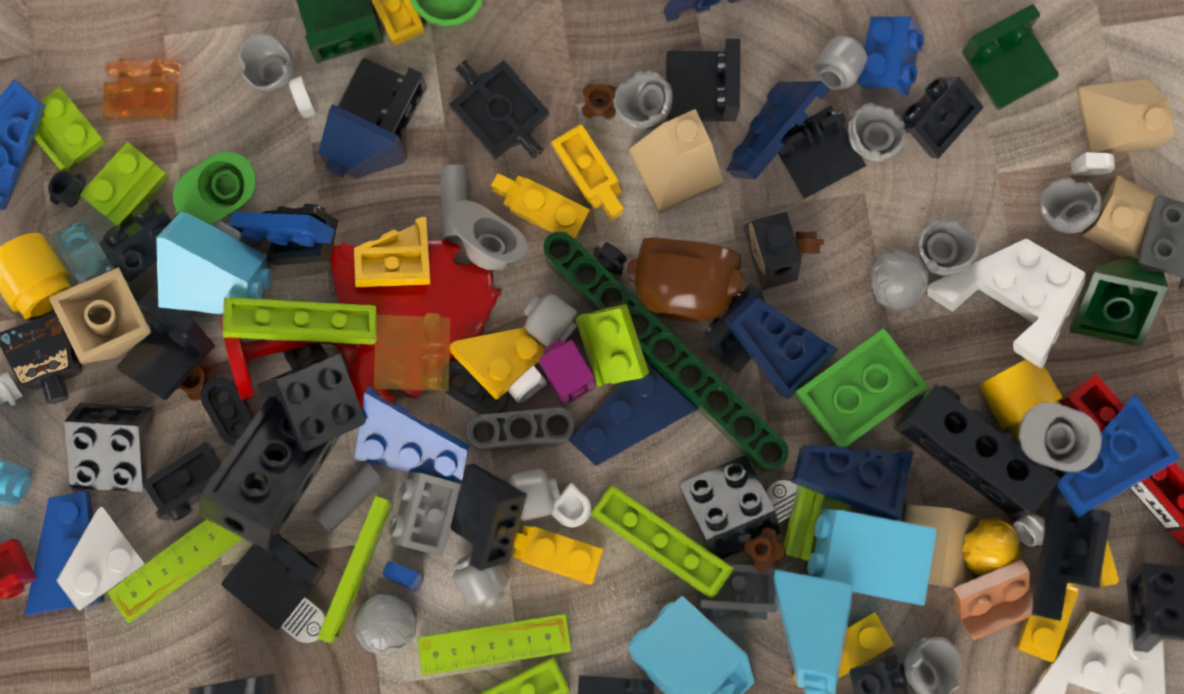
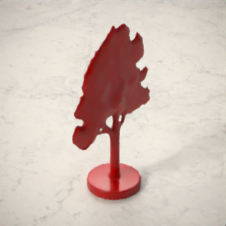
[218,239,501,409]

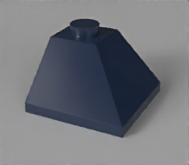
[318,104,407,179]

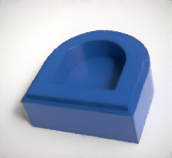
[382,561,424,592]

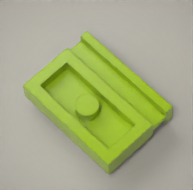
[34,87,106,172]
[79,142,169,226]
[575,304,649,387]
[783,485,851,562]

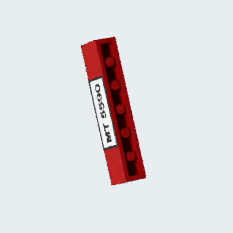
[1058,374,1184,549]

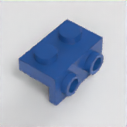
[857,16,924,96]

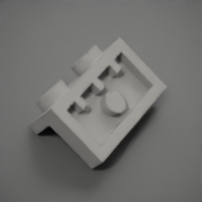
[389,472,461,557]

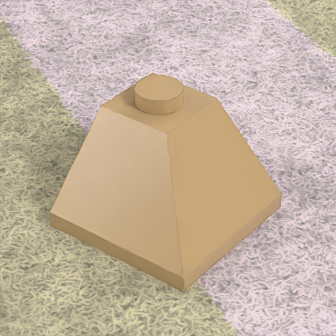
[1077,79,1175,154]
[629,109,723,213]
[1082,175,1157,259]

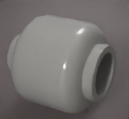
[815,36,868,90]
[524,294,578,347]
[509,468,560,521]
[453,551,509,607]

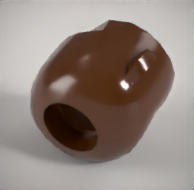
[627,237,745,322]

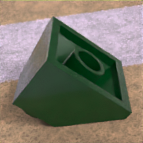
[1069,257,1168,347]

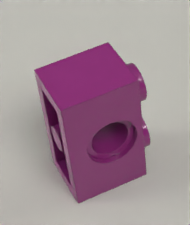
[539,340,595,407]

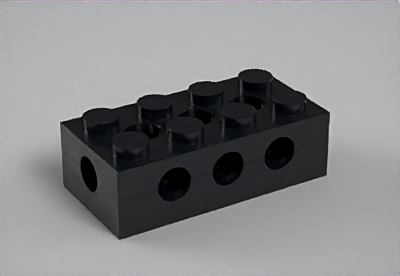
[894,384,1060,519]
[199,396,341,550]

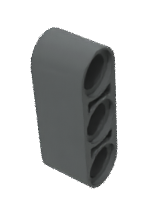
[467,408,575,452]

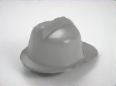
[449,200,528,270]
[1019,402,1102,472]

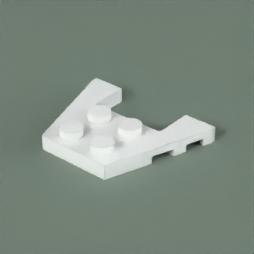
[927,238,1086,368]
[1030,611,1166,694]

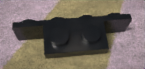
[1032,468,1111,621]

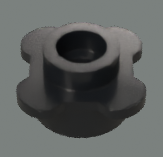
[48,171,86,208]
[593,242,627,276]

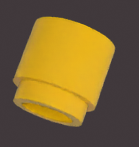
[0,233,72,320]
[978,359,1063,439]

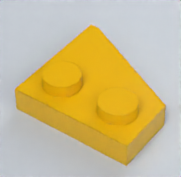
[354,217,430,287]
[449,327,546,400]

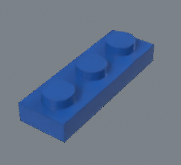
[228,212,335,247]

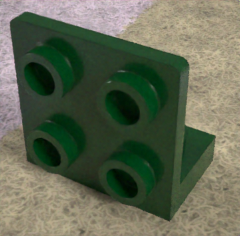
[296,0,384,64]
[962,4,1059,110]

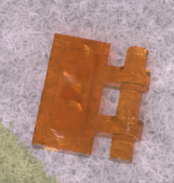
[102,57,180,121]

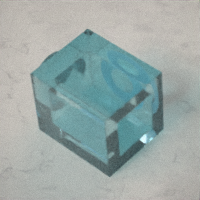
[51,219,113,284]

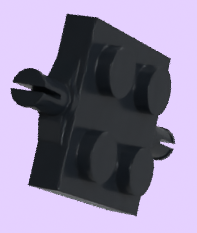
[449,60,550,160]

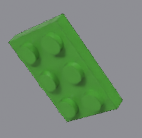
[795,328,929,447]

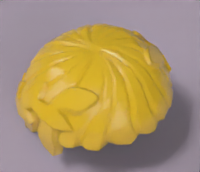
[962,517,1022,576]

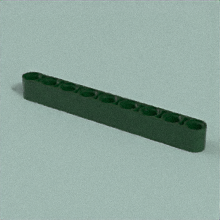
[543,231,789,472]

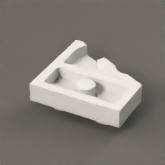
[56,507,144,611]

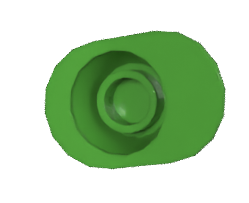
[173,152,256,225]

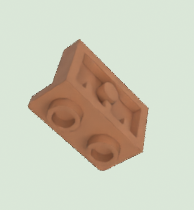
[953,559,1033,640]

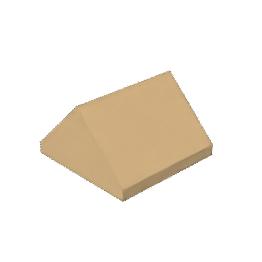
[48,267,151,364]
[903,504,980,588]

